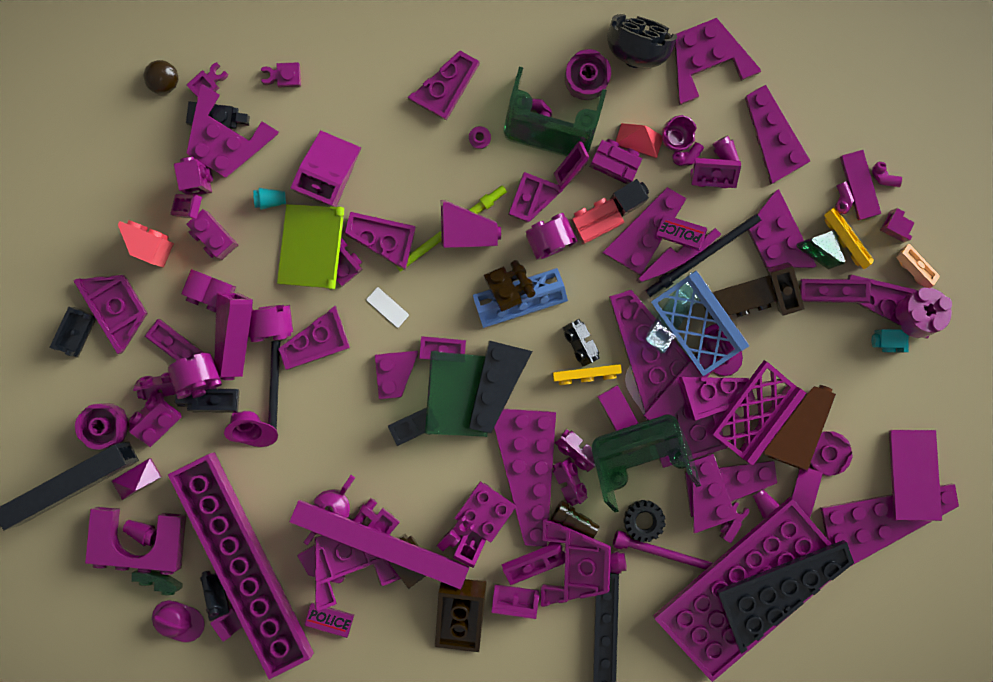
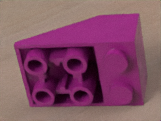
[290,130,361,207]

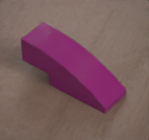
[597,385,648,454]

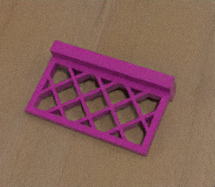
[710,360,807,466]

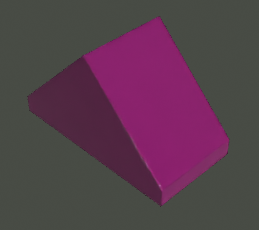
[453,527,486,568]

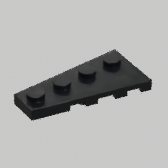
[468,341,533,433]

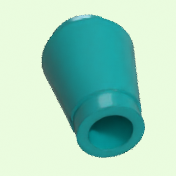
[253,188,286,210]

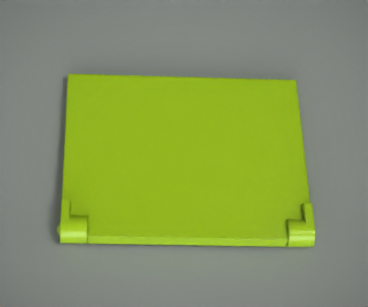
[277,204,344,290]

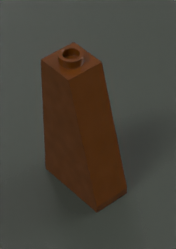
[764,385,836,472]

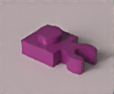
[187,62,228,97]
[261,62,301,87]

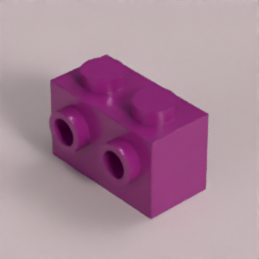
[174,157,213,195]
[186,209,238,260]

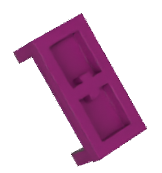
[491,584,539,619]

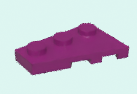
[279,306,350,370]
[691,454,737,534]

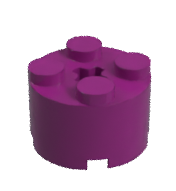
[565,49,611,100]
[525,213,578,260]
[896,288,952,338]
[248,305,293,342]
[168,353,222,399]
[75,403,129,450]

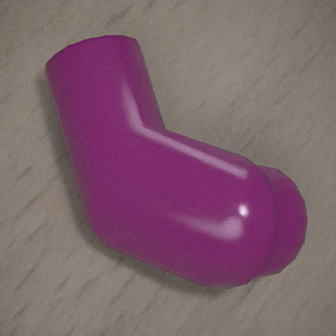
[522,98,552,123]
[672,142,704,166]
[872,161,902,187]
[835,181,854,214]

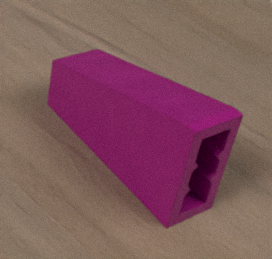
[214,293,253,380]

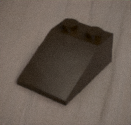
[435,579,487,652]

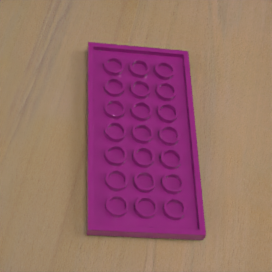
[653,497,832,682]

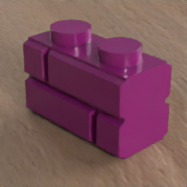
[589,139,643,184]

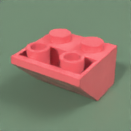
[118,220,174,268]

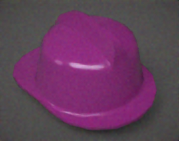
[700,324,743,376]
[224,411,278,447]
[152,600,205,642]

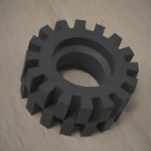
[623,500,666,542]

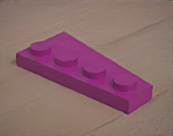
[745,85,810,185]
[603,187,687,276]

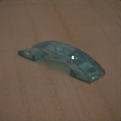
[645,272,708,354]

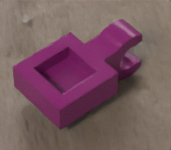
[719,502,749,543]
[436,516,475,552]

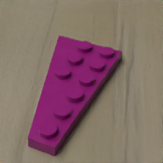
[494,409,556,547]
[820,483,959,566]

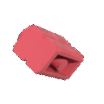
[571,198,624,245]

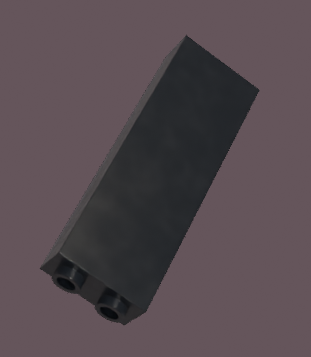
[0,442,139,531]

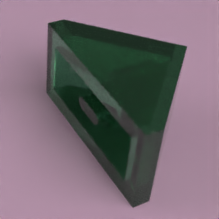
[796,230,845,269]

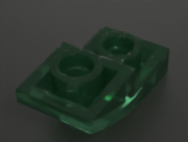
[132,569,183,595]

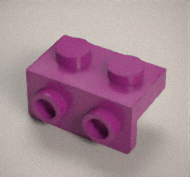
[129,392,181,447]

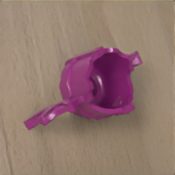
[303,475,355,546]

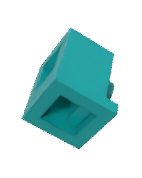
[871,329,909,353]

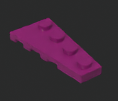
[848,275,929,339]
[684,460,777,517]

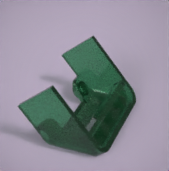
[504,66,607,157]
[591,415,701,513]

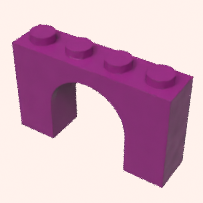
[85,507,186,575]

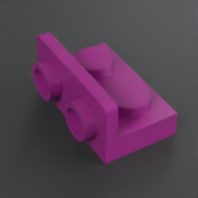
[690,158,741,189]
[336,237,363,287]

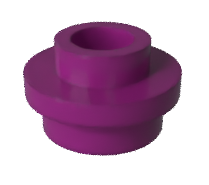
[469,126,491,149]

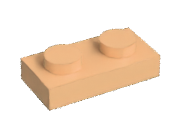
[896,244,939,288]

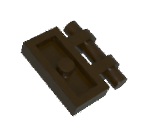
[484,260,536,312]

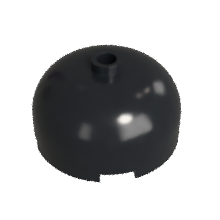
[607,14,677,68]

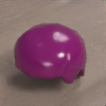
[662,115,697,152]

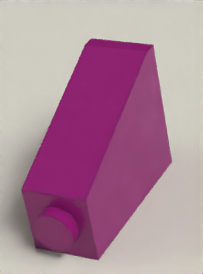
[440,200,501,248]

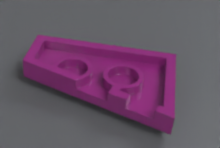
[407,51,480,121]
[345,212,416,271]
[679,377,755,421]

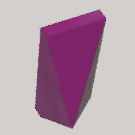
[554,141,589,189]
[111,458,162,500]

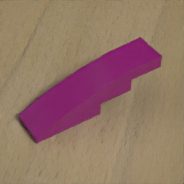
[636,228,721,283]

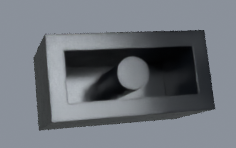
[610,179,649,217]

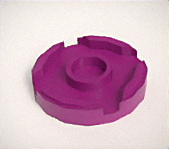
[810,431,853,476]

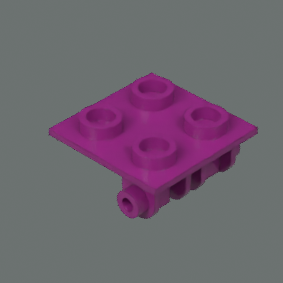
[454,481,516,543]

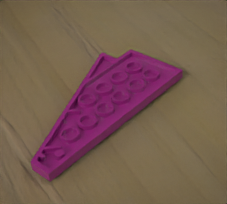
[609,290,740,468]

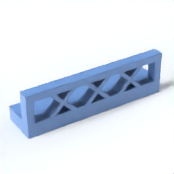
[473,268,568,328]

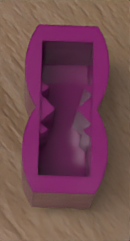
[181,269,236,313]

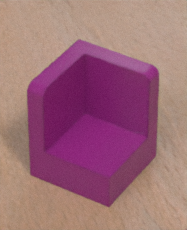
[880,208,914,243]
[210,607,243,642]

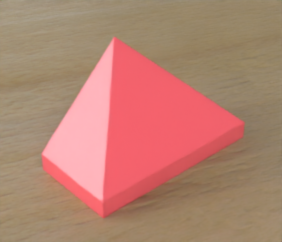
[616,123,662,158]

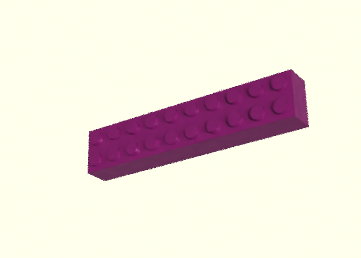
[168,452,314,680]

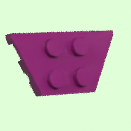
[747,189,817,268]
[73,275,148,354]

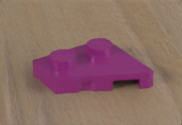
[375,351,418,399]

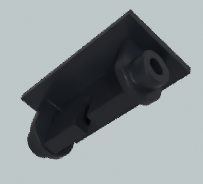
[562,319,600,367]
[200,571,230,621]

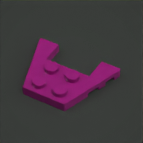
[675,18,761,105]
[186,84,279,177]
[541,519,611,607]
[315,522,401,612]

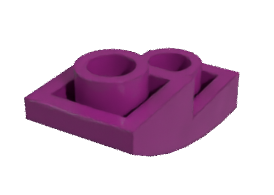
[791,468,823,518]

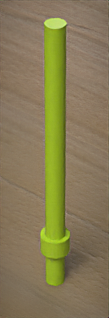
[395,185,507,272]

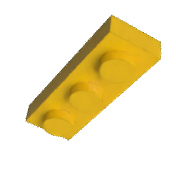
[824,206,874,270]
[552,364,622,385]

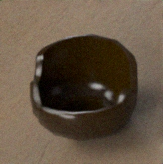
[143,60,179,94]

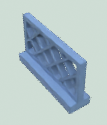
[651,270,749,376]

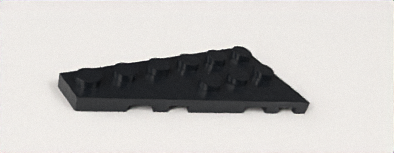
[717,540,854,654]

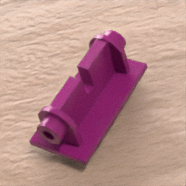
[133,372,176,400]
[554,429,601,472]
[552,457,588,506]

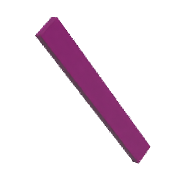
[289,500,469,589]

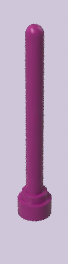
[612,530,713,570]

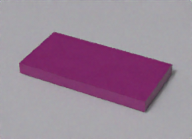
[889,430,942,521]

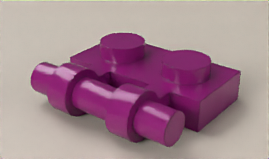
[350,498,400,535]

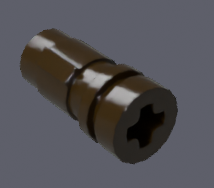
[551,500,600,538]

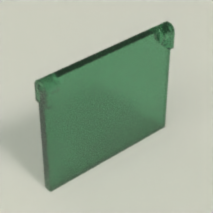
[425,351,488,437]

